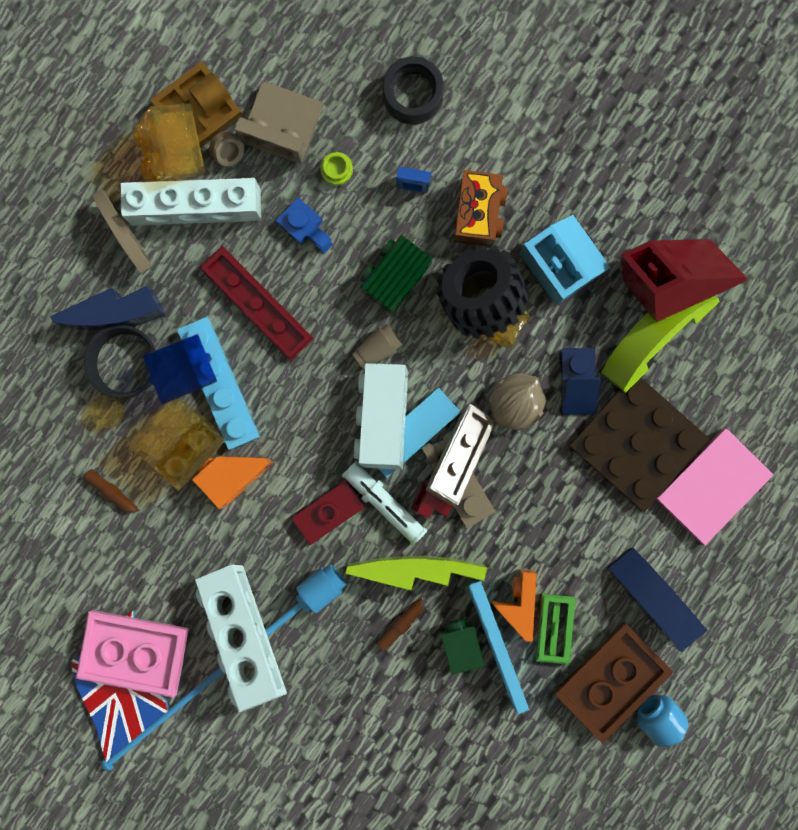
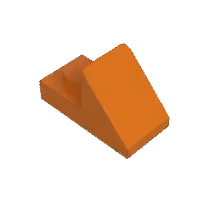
[491,569,537,642]

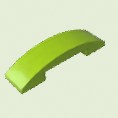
[601,296,719,393]

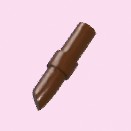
[83,469,139,514]
[375,598,423,652]

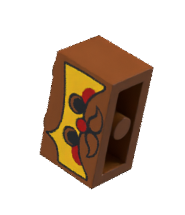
[454,170,508,247]

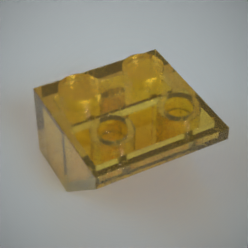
[133,103,205,182]
[129,395,226,491]

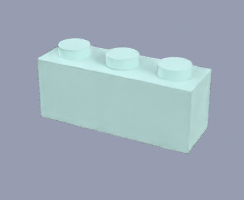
[354,363,408,470]

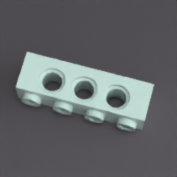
[121,178,261,225]
[195,564,287,712]

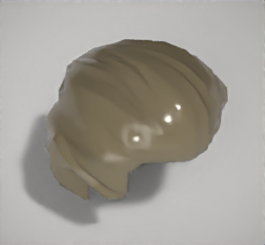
[488,373,546,431]

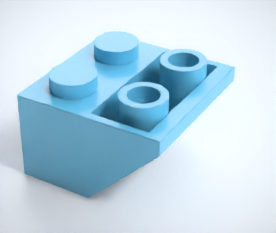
[519,215,611,306]

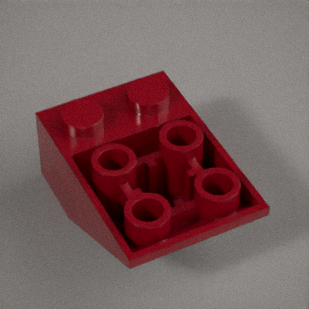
[621,239,747,322]

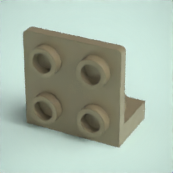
[235,82,323,164]

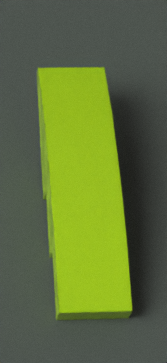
[345,556,487,590]

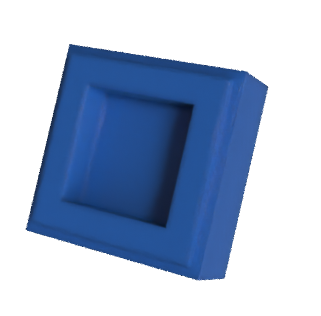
[396,166,431,193]

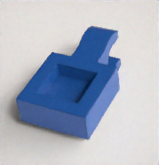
[276,197,333,254]

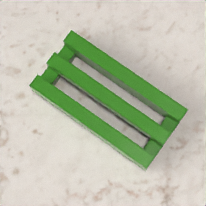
[535,593,576,664]

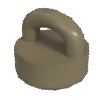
[209,131,244,167]

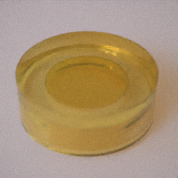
[89,395,125,428]

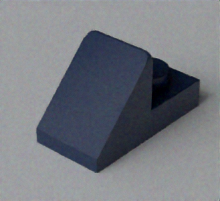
[560,348,601,414]

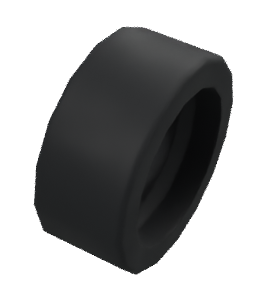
[382,56,444,125]

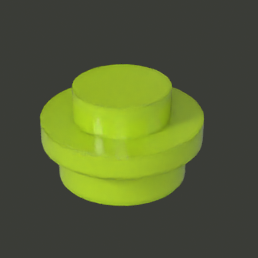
[320,152,353,186]

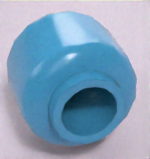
[637,695,688,747]

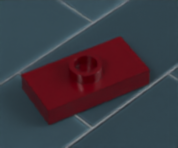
[292,480,365,545]

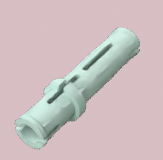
[342,461,427,545]

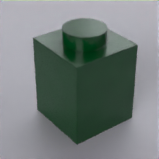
[440,618,484,675]

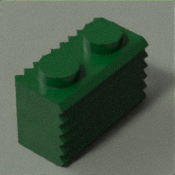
[360,235,433,315]

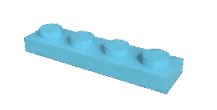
[177,317,260,450]

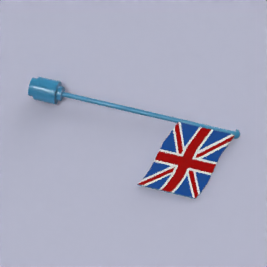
[71,564,347,771]

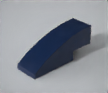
[50,286,166,330]
[607,547,708,652]

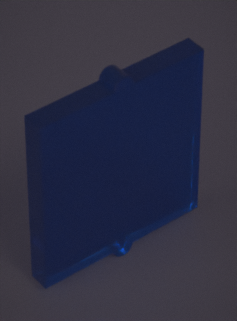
[143,334,218,405]

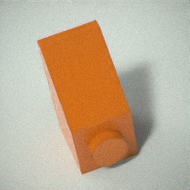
[192,456,273,509]

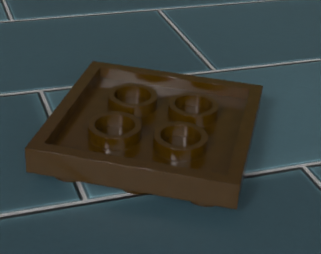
[568,378,709,512]

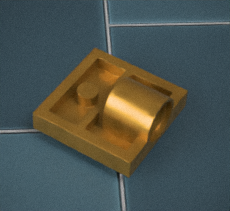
[150,61,243,154]

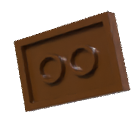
[553,622,673,744]

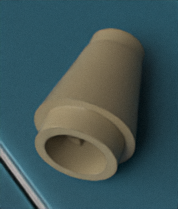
[352,324,403,369]

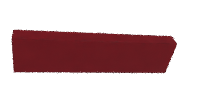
[199,246,314,362]

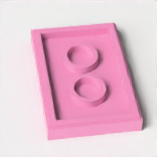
[656,428,774,545]
[76,610,189,698]

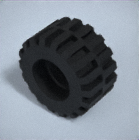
[436,246,528,339]

